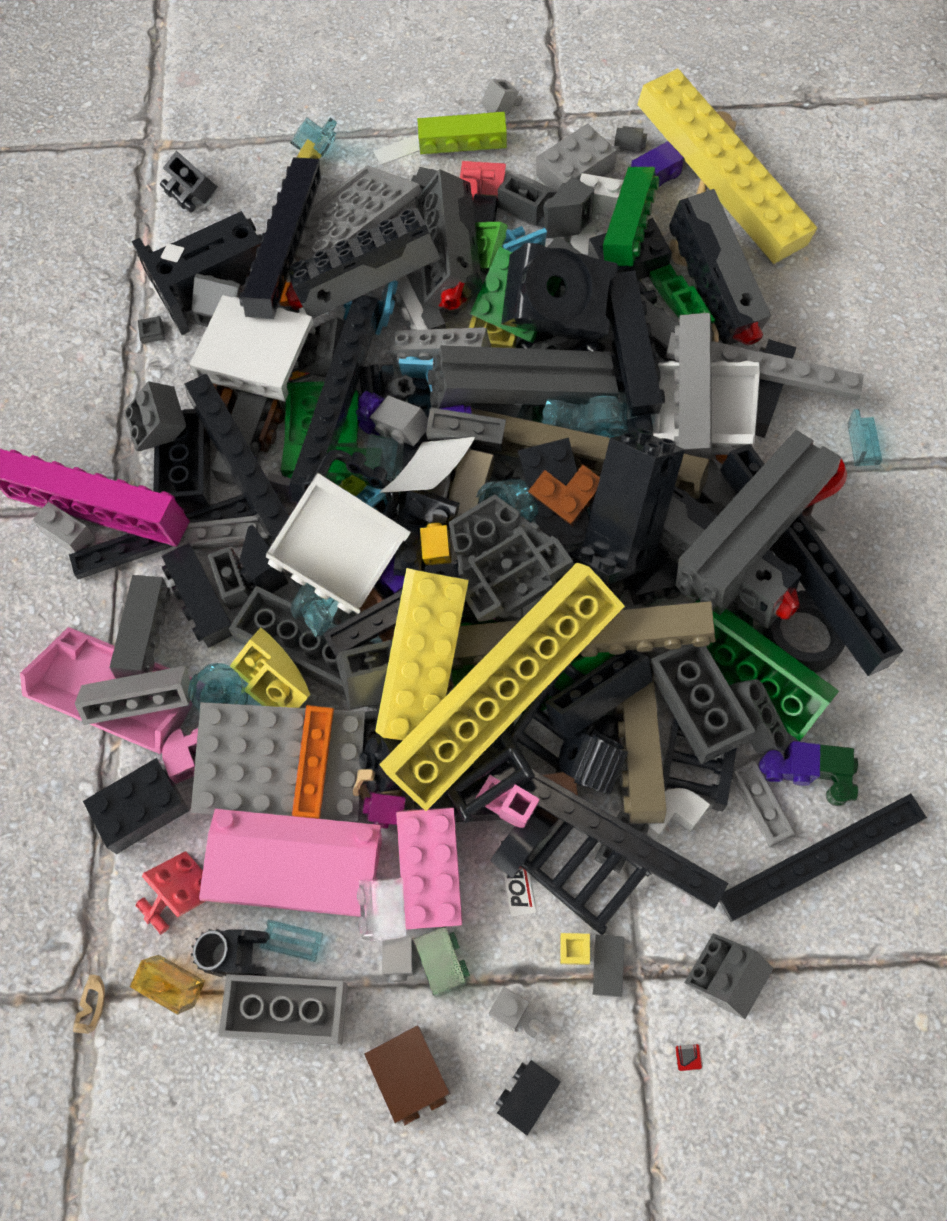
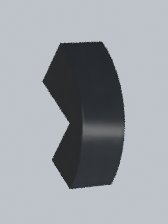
[490,806,559,878]

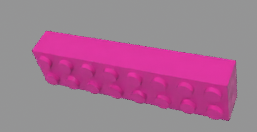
[0,449,190,547]

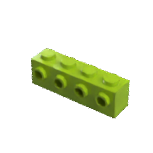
[417,112,507,154]

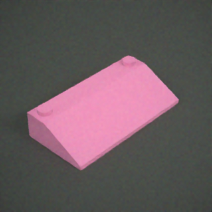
[20,627,203,754]
[199,809,382,918]

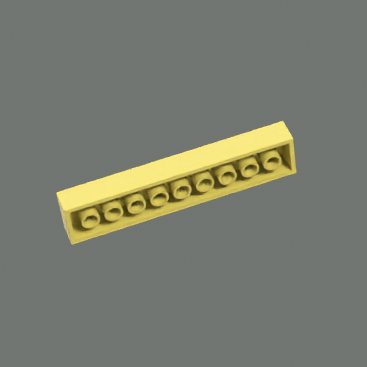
[637,68,817,264]
[379,563,625,811]

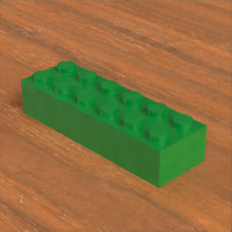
[695,599,839,741]

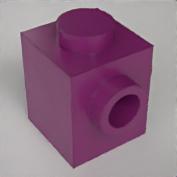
[363,792,406,829]

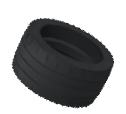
[763,590,845,673]

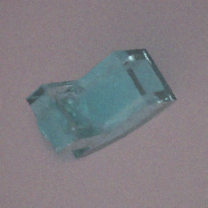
[290,117,337,158]
[291,583,335,637]

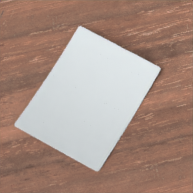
[380,437,475,493]

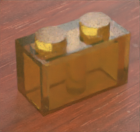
[130,954,205,1015]

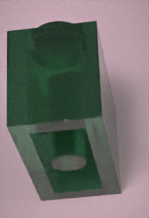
[413,927,470,998]

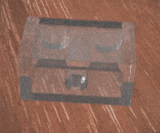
[357,876,406,942]

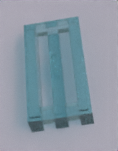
[260,919,323,963]

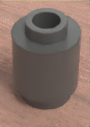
[614,126,647,152]

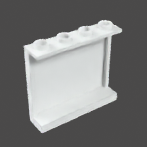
[190,295,316,401]
[653,361,760,455]
[266,473,411,614]

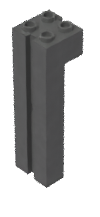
[428,345,619,409]
[676,430,841,615]

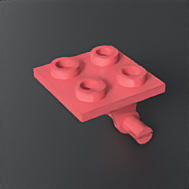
[460,161,506,200]
[135,851,206,935]

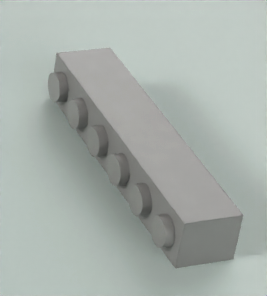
[674,313,712,460]

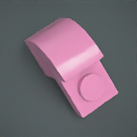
[162,728,198,784]
[475,775,540,828]

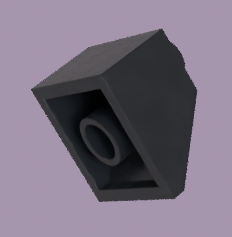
[239,524,288,594]

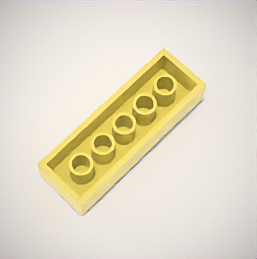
[375,568,469,740]

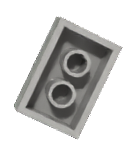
[536,123,617,191]

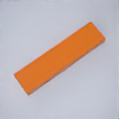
[292,705,334,819]

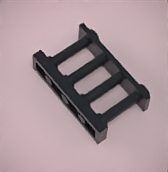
[663,708,737,812]

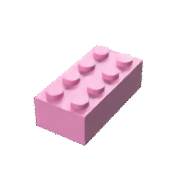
[396,807,463,929]

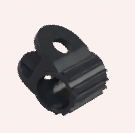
[559,731,628,794]
[191,929,270,977]

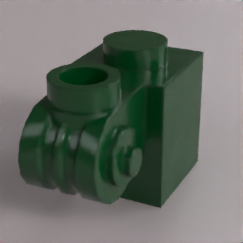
[817,744,858,806]

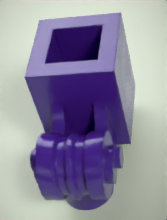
[356,391,385,437]
[759,741,820,786]

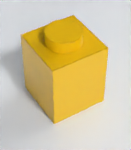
[420,523,452,565]

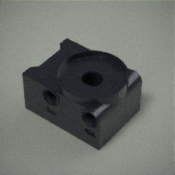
[501,243,618,342]

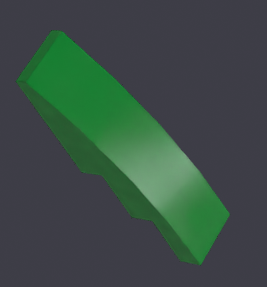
[649,264,715,324]

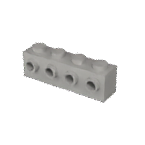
[389,327,491,368]
[75,666,193,725]

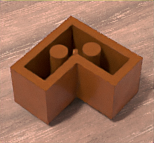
[528,465,600,527]

